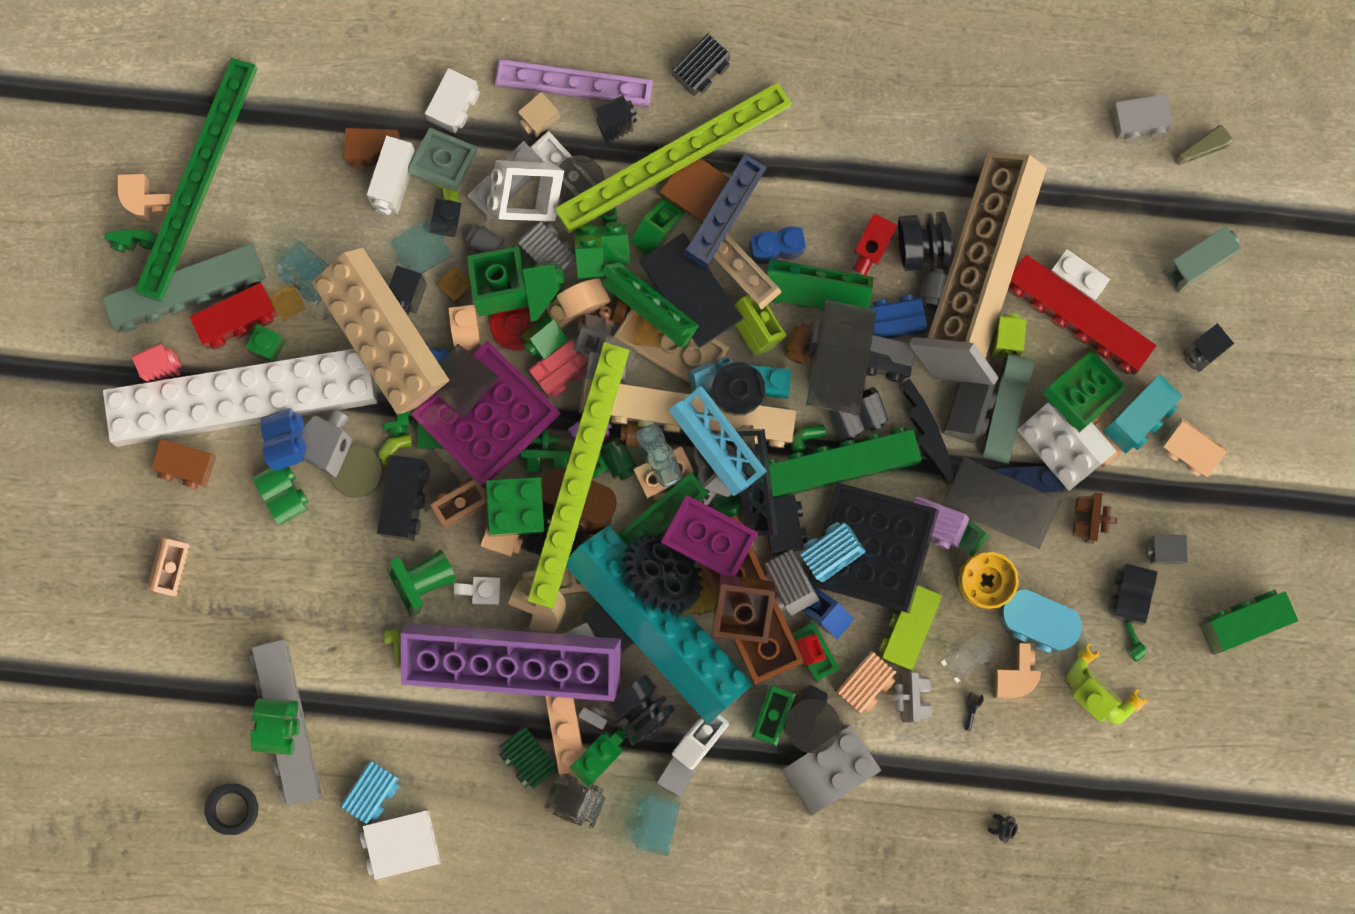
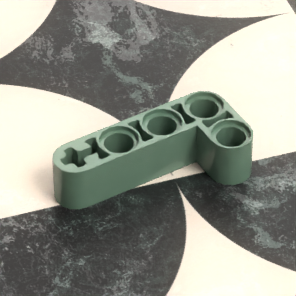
[982,354,1035,463]

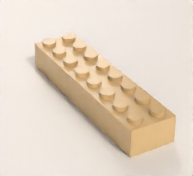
[928,152,1047,358]

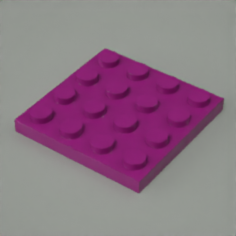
[411,340,561,488]

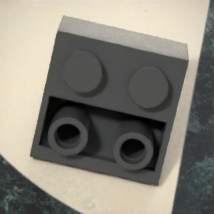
[943,382,997,443]

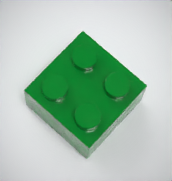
[467,246,529,317]
[485,477,544,537]

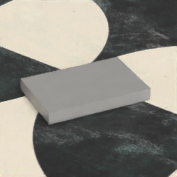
[909,337,998,385]

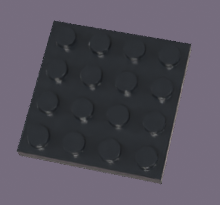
[809,482,939,614]

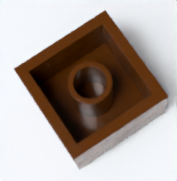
[712,574,776,643]

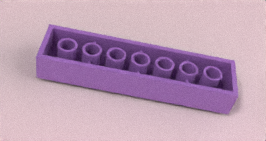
[401,623,621,701]

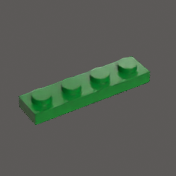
[618,472,710,546]

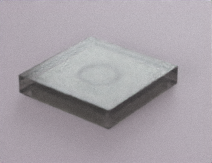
[434,344,499,417]

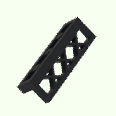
[733,425,778,536]

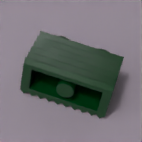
[499,726,558,789]

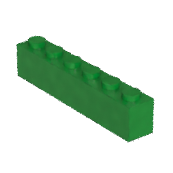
[761,427,921,498]

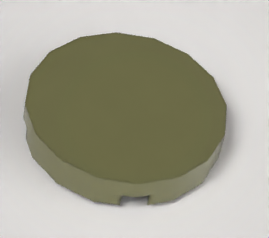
[330,444,383,498]

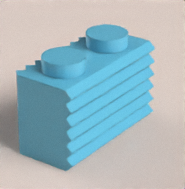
[800,522,866,582]
[340,760,400,824]

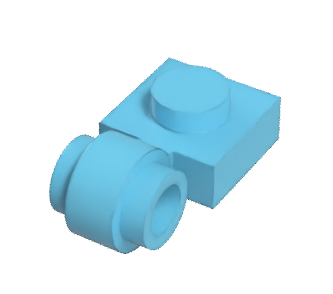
[688,357,735,394]

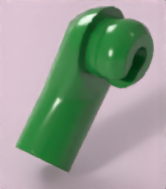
[790,424,826,453]

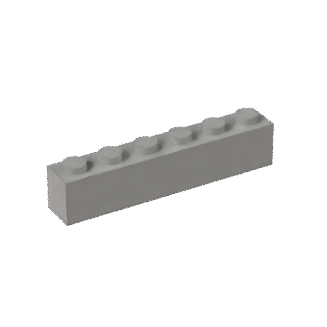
[250,640,322,806]

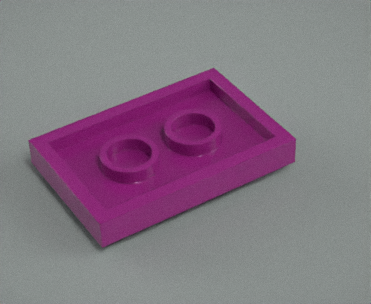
[661,495,758,576]

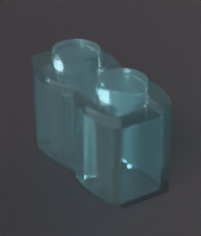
[636,423,682,487]

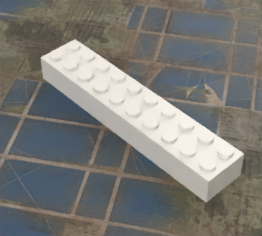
[103,349,378,447]

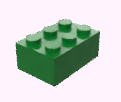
[1200,589,1299,655]

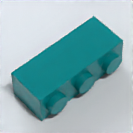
[1103,374,1183,454]

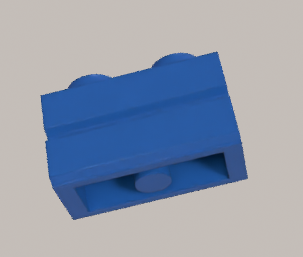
[868,295,927,339]

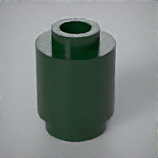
[600,439,637,481]

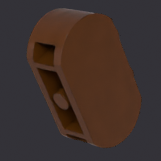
[541,467,617,535]

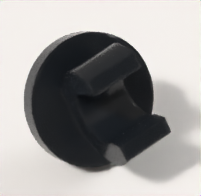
[988,814,1018,842]

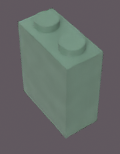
[1163,226,1241,293]

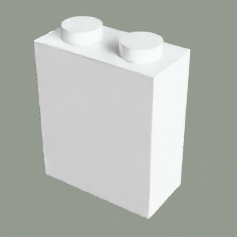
[367,136,416,216]
[360,811,441,880]

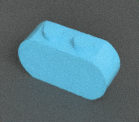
[1000,589,1082,654]

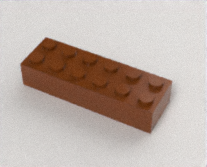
[698,515,804,686]

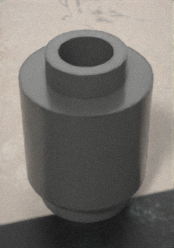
[465,225,506,254]
[919,268,947,309]

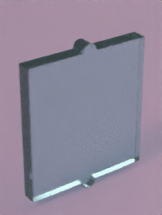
[391,219,452,274]

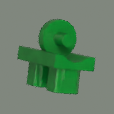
[521,429,571,471]

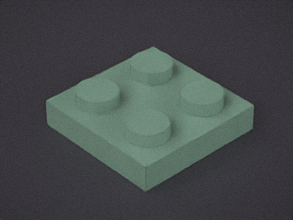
[408,128,478,192]

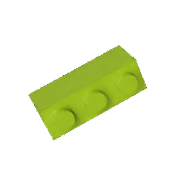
[878,586,942,672]

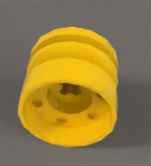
[957,552,1019,609]

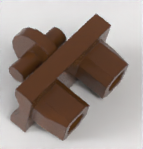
[1072,493,1118,544]

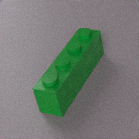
[767,259,874,317]

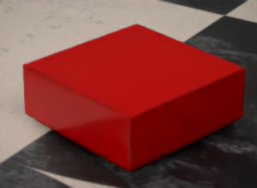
[796,634,826,666]

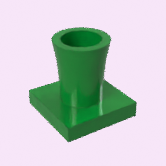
[387,549,457,618]

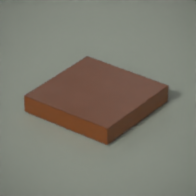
[659,159,729,223]

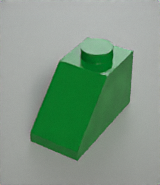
[630,198,686,254]
[522,261,565,322]

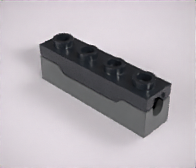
[803,321,915,382]

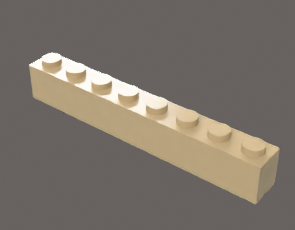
[579,379,796,448]

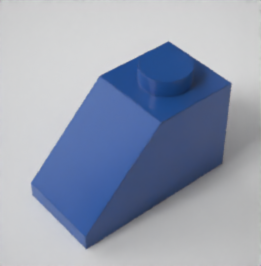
[801,587,854,640]

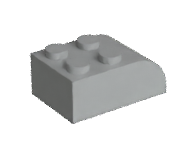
[782,725,881,815]

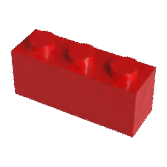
[189,283,279,350]

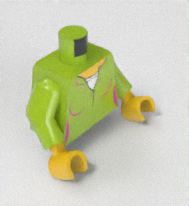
[1067,643,1148,725]

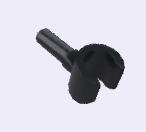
[964,692,984,731]

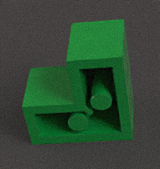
[575,222,630,278]

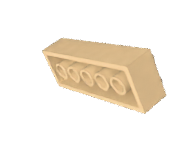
[311,248,450,415]

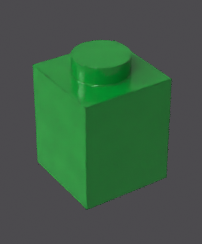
[520,317,568,360]
[245,324,286,362]

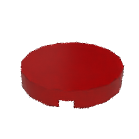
[490,307,541,351]

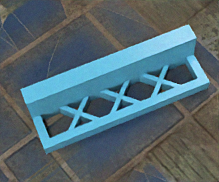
[668,386,767,496]

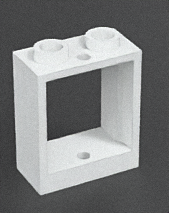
[487,160,564,221]

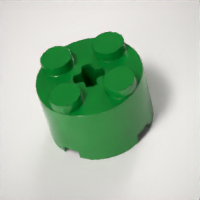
[250,698,300,755]

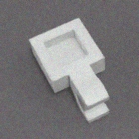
[454,577,500,605]

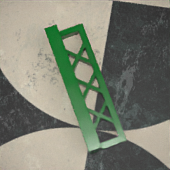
[601,262,699,348]

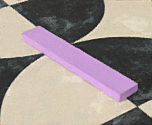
[495,59,653,107]

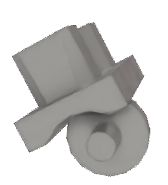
[888,673,932,723]

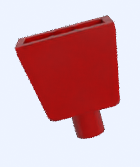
[852,213,898,276]

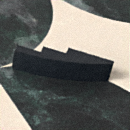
[899,378,954,485]

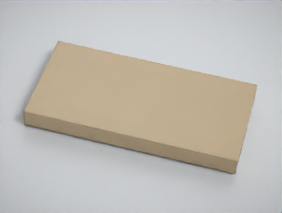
[612,308,730,386]

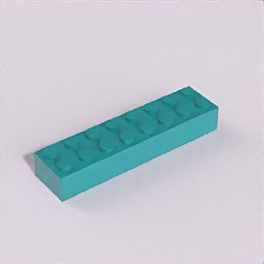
[566,525,753,725]

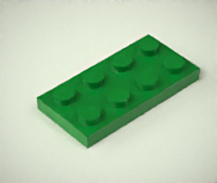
[1042,350,1128,433]

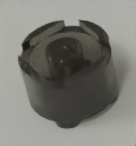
[543,773,606,829]

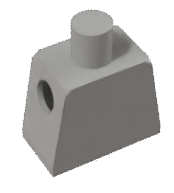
[302,409,352,478]

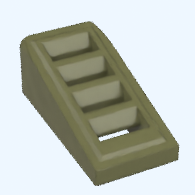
[1175,125,1234,165]

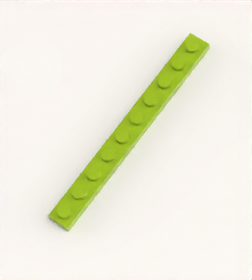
[555,82,792,233]
[527,342,630,609]

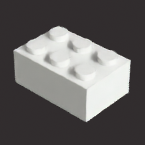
[1017,402,1117,491]

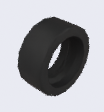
[204,784,259,835]

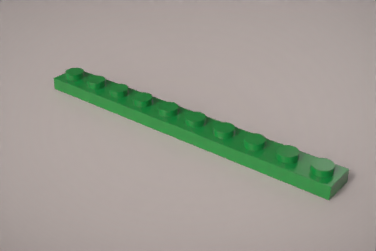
[135,58,257,302]

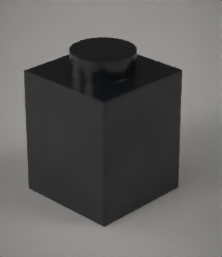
[429,198,462,237]

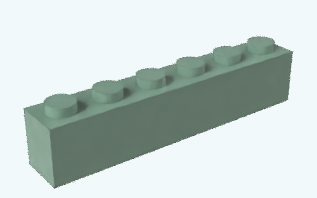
[102,244,266,333]

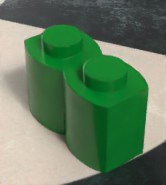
[252,467,309,526]

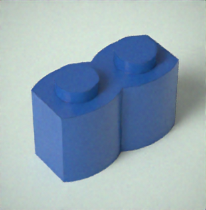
[750,226,806,264]
[261,408,307,471]

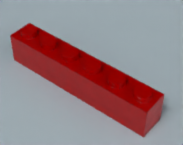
[1008,254,1157,375]

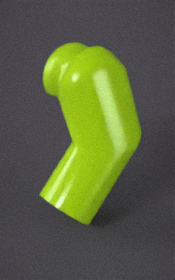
[378,434,413,466]

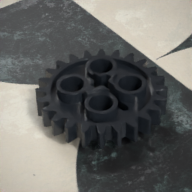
[621,533,704,615]

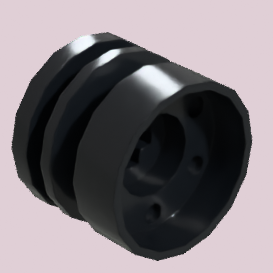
[898,211,953,271]
[603,674,676,745]

